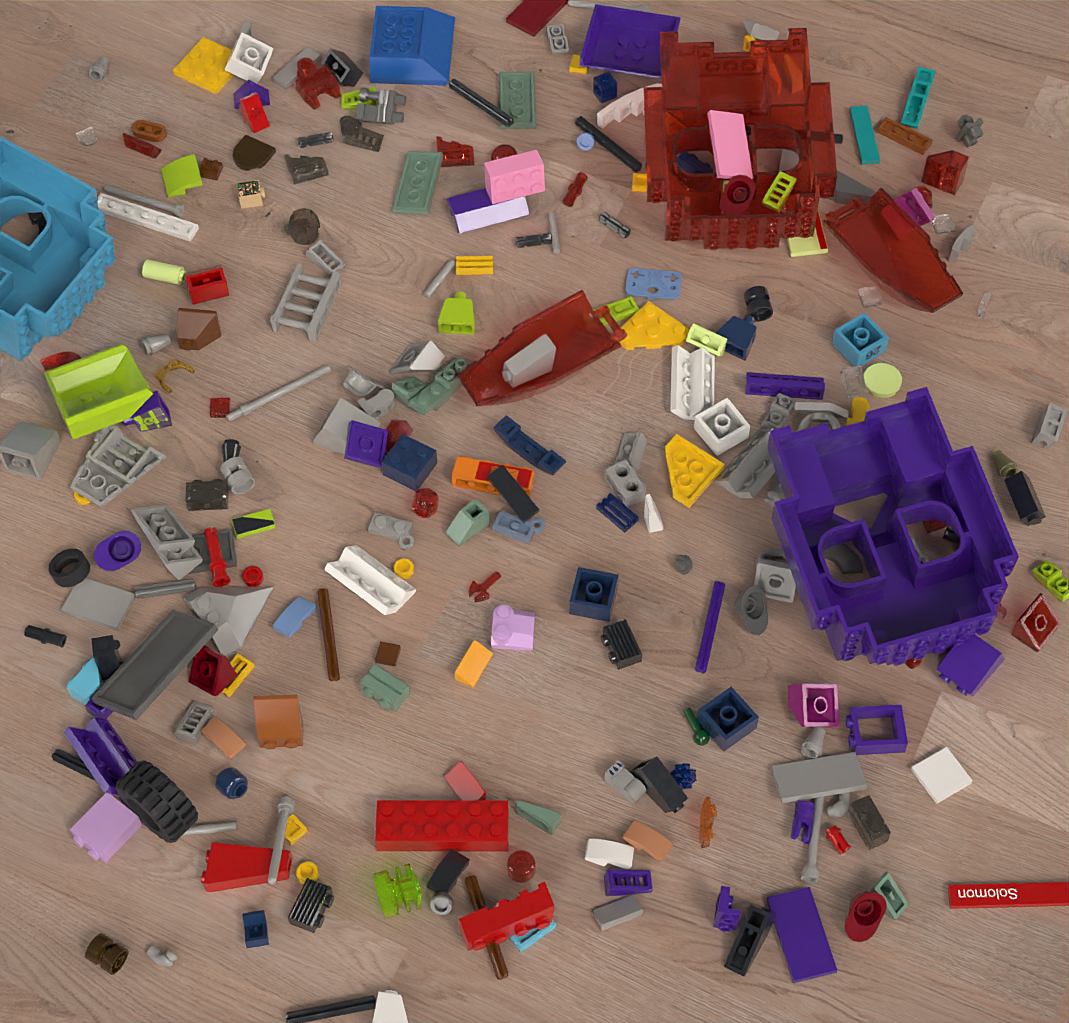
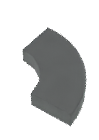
[823,543,863,574]

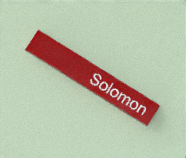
[947,882,1069,909]

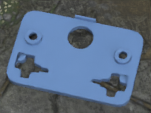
[625,268,682,300]

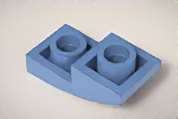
[273,596,316,637]

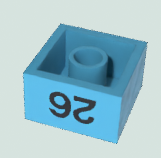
[832,312,889,369]

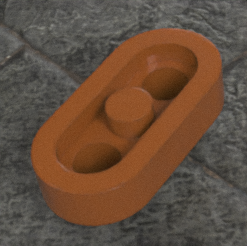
[132,120,167,142]

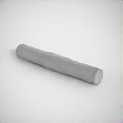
[548,212,560,254]
[423,259,456,298]
[182,821,237,836]

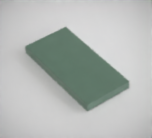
[499,71,536,129]
[392,151,443,214]

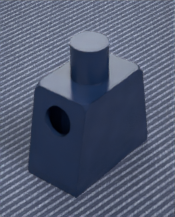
[716,315,757,361]

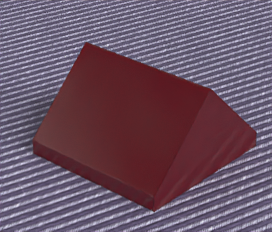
[188,645,237,696]

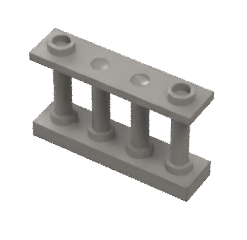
[270,263,342,342]

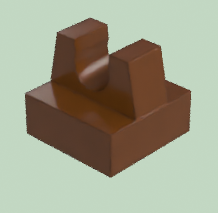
[200,158,223,181]

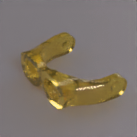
[156,358,195,394]

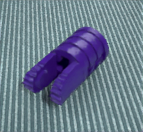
[790,801,815,844]

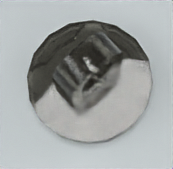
[284,208,320,245]

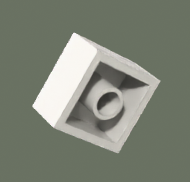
[224,33,274,84]
[694,398,750,457]

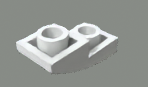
[585,839,634,870]

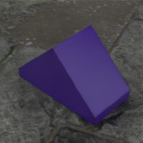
[233,80,270,109]

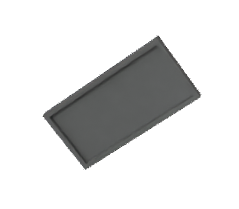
[91,610,218,720]

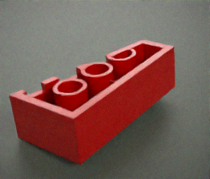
[459,881,555,951]

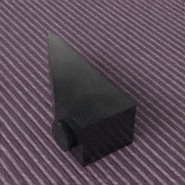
[724,904,777,977]

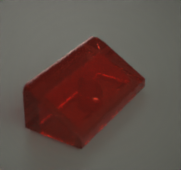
[122,133,162,159]
[385,420,413,456]

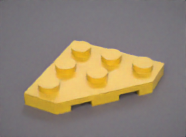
[612,301,690,350]
[665,434,725,508]

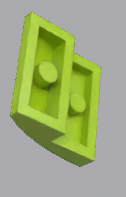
[161,154,203,198]

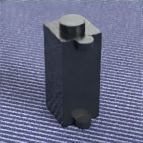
[1004,471,1046,526]
[91,635,125,680]

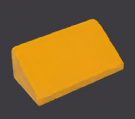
[455,640,493,688]

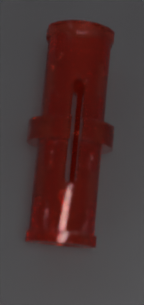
[563,172,588,207]

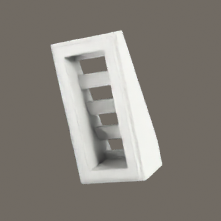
[644,494,664,533]

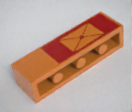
[452,456,535,498]

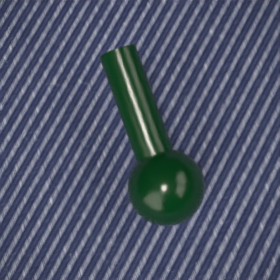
[683,707,710,746]

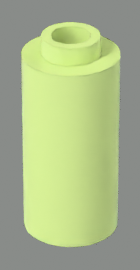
[142,259,187,285]

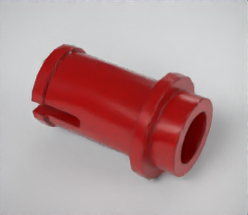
[825,825,851,855]

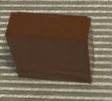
[375,641,401,667]

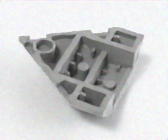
[182,586,274,657]

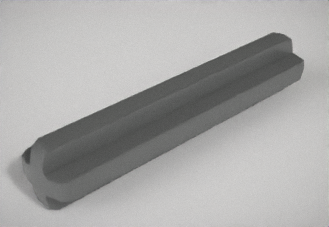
[134,579,196,599]

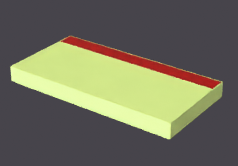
[779,192,828,257]

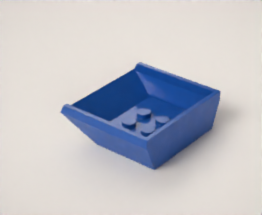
[369,6,455,86]

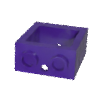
[845,705,908,755]

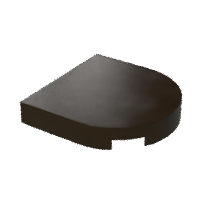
[233,135,276,171]

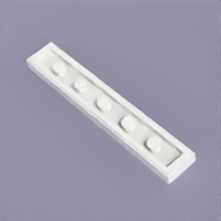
[97,193,199,242]

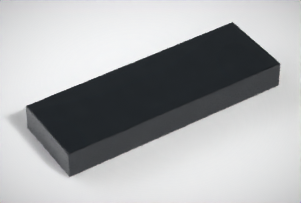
[487,465,539,523]

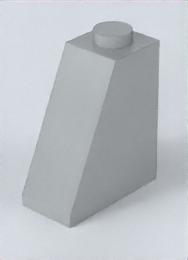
[502,334,556,388]

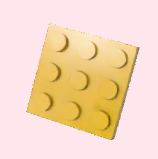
[173,37,234,95]

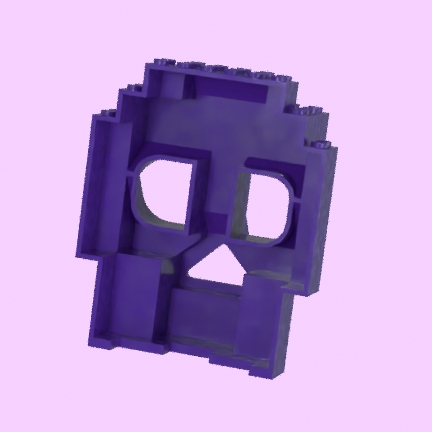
[767,387,1019,666]

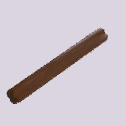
[317,588,340,682]
[465,875,508,980]

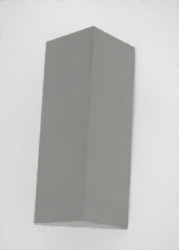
[131,505,203,581]

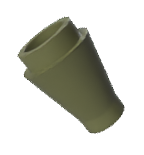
[991,450,1018,479]

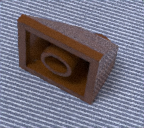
[177,308,221,351]

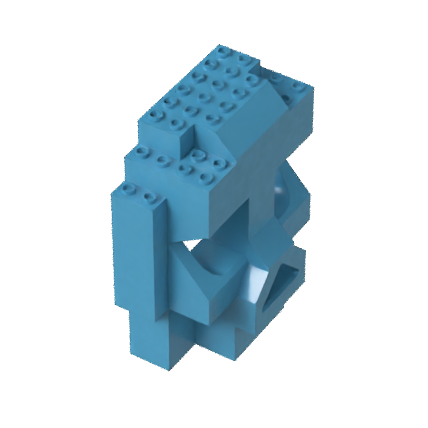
[0,137,115,361]

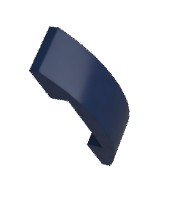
[493,415,566,476]

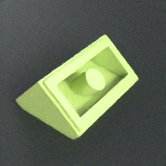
[685,323,727,356]

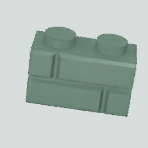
[360,664,410,711]

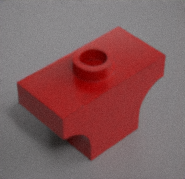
[238,92,270,133]

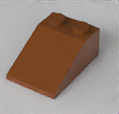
[253,694,303,749]

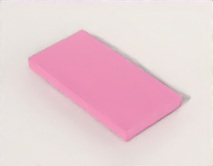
[707,110,753,179]

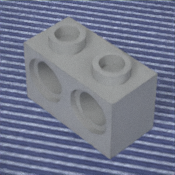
[605,459,647,509]

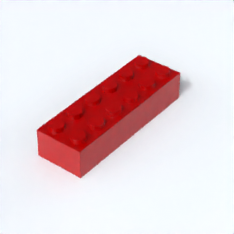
[375,800,509,852]

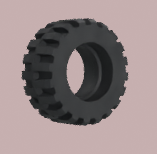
[115,760,198,843]

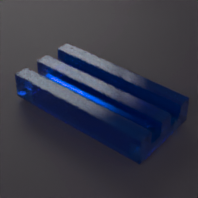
[596,493,639,533]

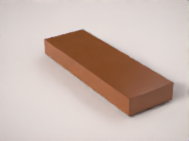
[876,117,933,155]

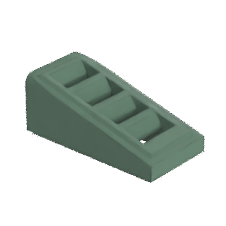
[516,800,561,835]

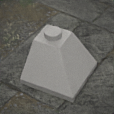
[389,340,445,374]

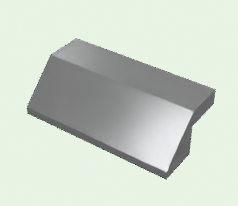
[715,428,776,498]

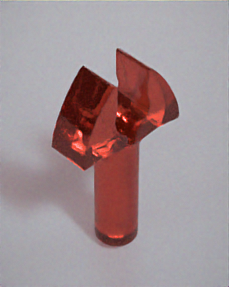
[469,571,501,602]

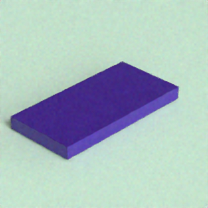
[767,887,837,983]

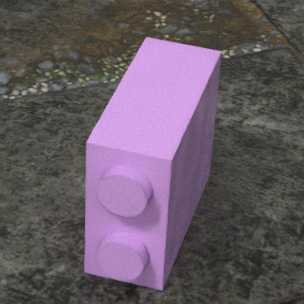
[70,793,142,863]

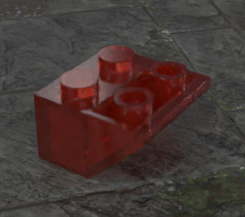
[921,150,969,195]

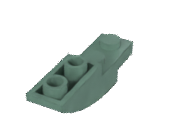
[409,356,474,415]

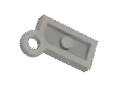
[368,512,414,550]

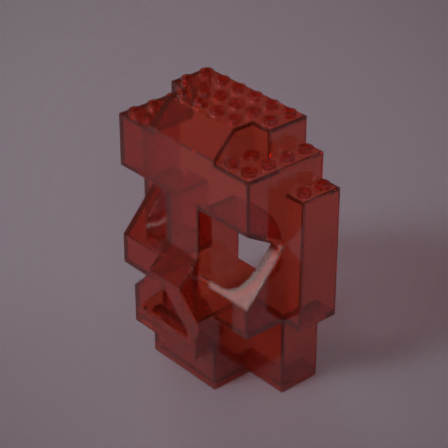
[643,28,837,250]

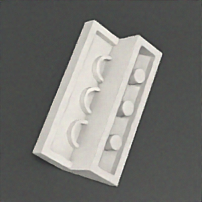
[670,345,715,420]
[324,545,416,615]

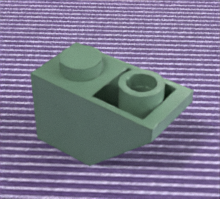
[446,499,490,546]

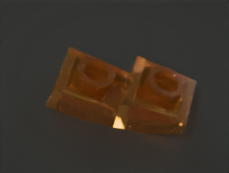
[699,797,717,848]

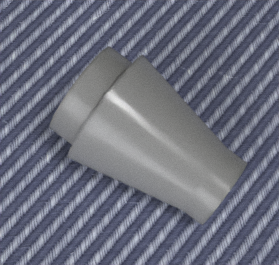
[89,57,109,81]
[140,334,171,355]
[801,727,826,759]

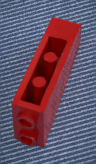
[201,842,292,892]

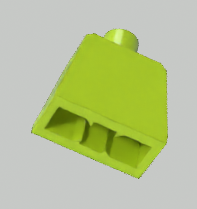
[438,292,475,335]

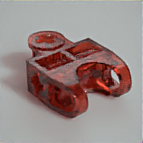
[296,57,341,110]

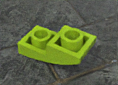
[1032,559,1069,602]

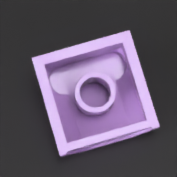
[491,605,535,651]

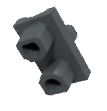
[955,115,984,148]

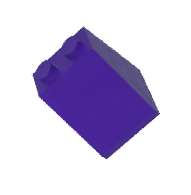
[937,634,1005,696]

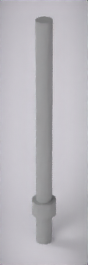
[226,364,331,422]

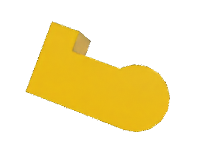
[845,397,869,426]

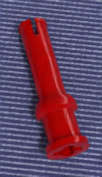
[204,527,231,587]

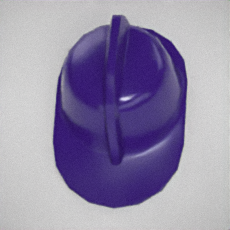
[94,531,141,571]

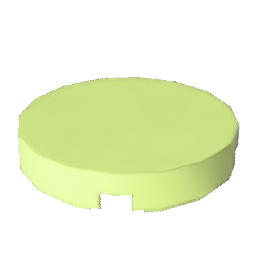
[863,363,902,398]

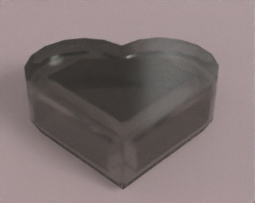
[340,116,362,137]

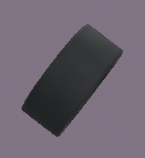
[48,548,90,588]

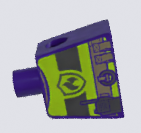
[123,390,172,431]

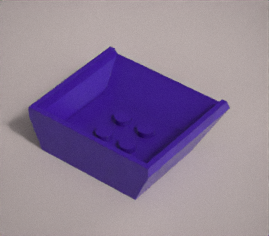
[579,4,681,79]

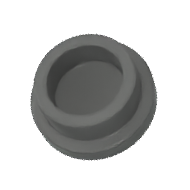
[674,555,693,575]

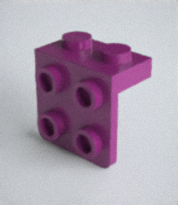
[880,187,936,241]

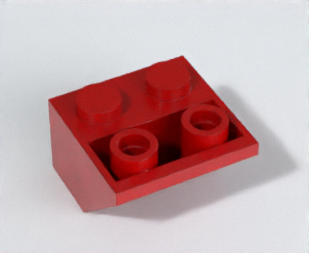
[184,265,230,305]

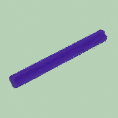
[695,581,725,673]

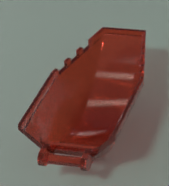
[822,188,963,313]
[457,290,627,406]

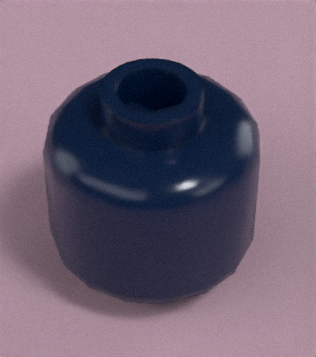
[215,767,248,800]

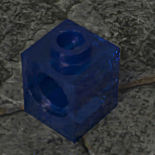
[593,71,617,104]

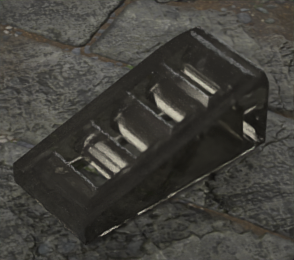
[343,123,384,152]

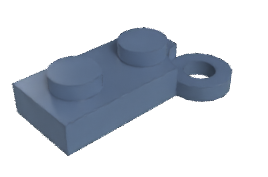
[492,511,545,544]

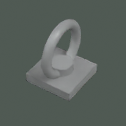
[795,402,849,431]
[754,549,796,603]

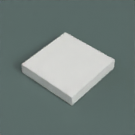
[911,747,973,804]

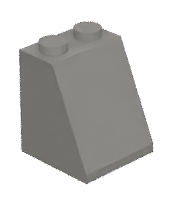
[312,397,381,455]
[0,422,61,480]

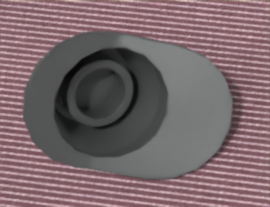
[735,585,768,635]

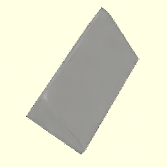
[743,19,779,44]
[614,432,647,471]
[593,895,643,931]

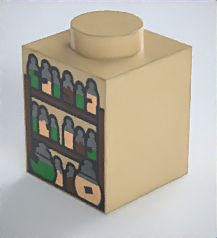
[237,180,265,209]

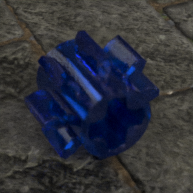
[670,763,697,790]

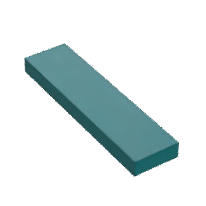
[849,105,880,165]

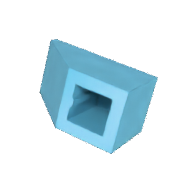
[67,657,103,705]

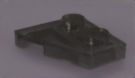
[284,154,329,184]

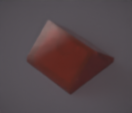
[1011,593,1062,652]

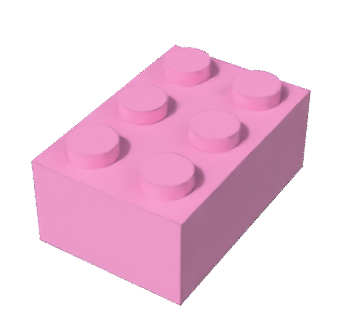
[484,150,545,204]

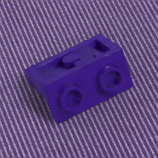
[713,886,741,932]

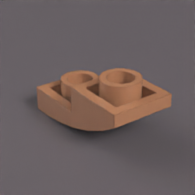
[200,717,246,760]
[622,820,673,863]

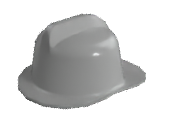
[343,365,388,396]

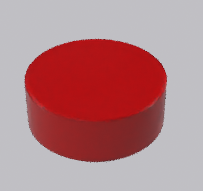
[242,566,264,587]

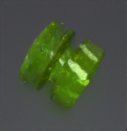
[373,863,422,919]

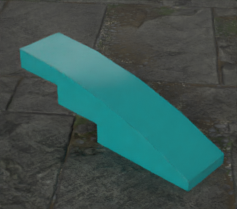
[901,67,936,129]

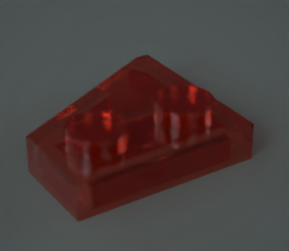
[436,136,474,167]

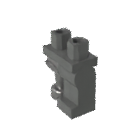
[355,87,407,125]

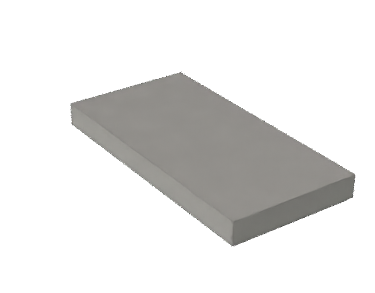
[771,752,867,803]

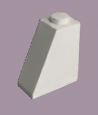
[372,990,408,1023]

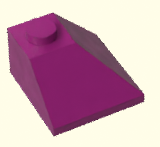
[788,684,839,727]

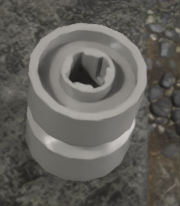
[220,457,255,495]

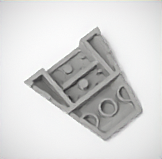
[70,425,166,508]

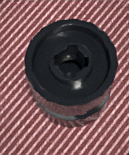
[744,286,773,322]

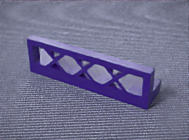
[745,372,825,400]

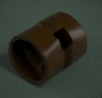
[85,933,129,975]

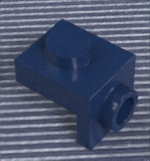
[242,910,269,949]

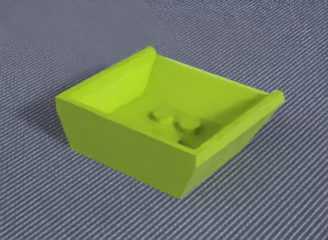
[44,343,153,440]

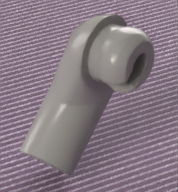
[827,792,850,818]

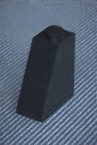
[630,756,688,813]

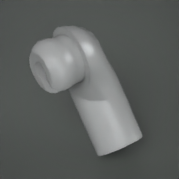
[146,946,177,967]

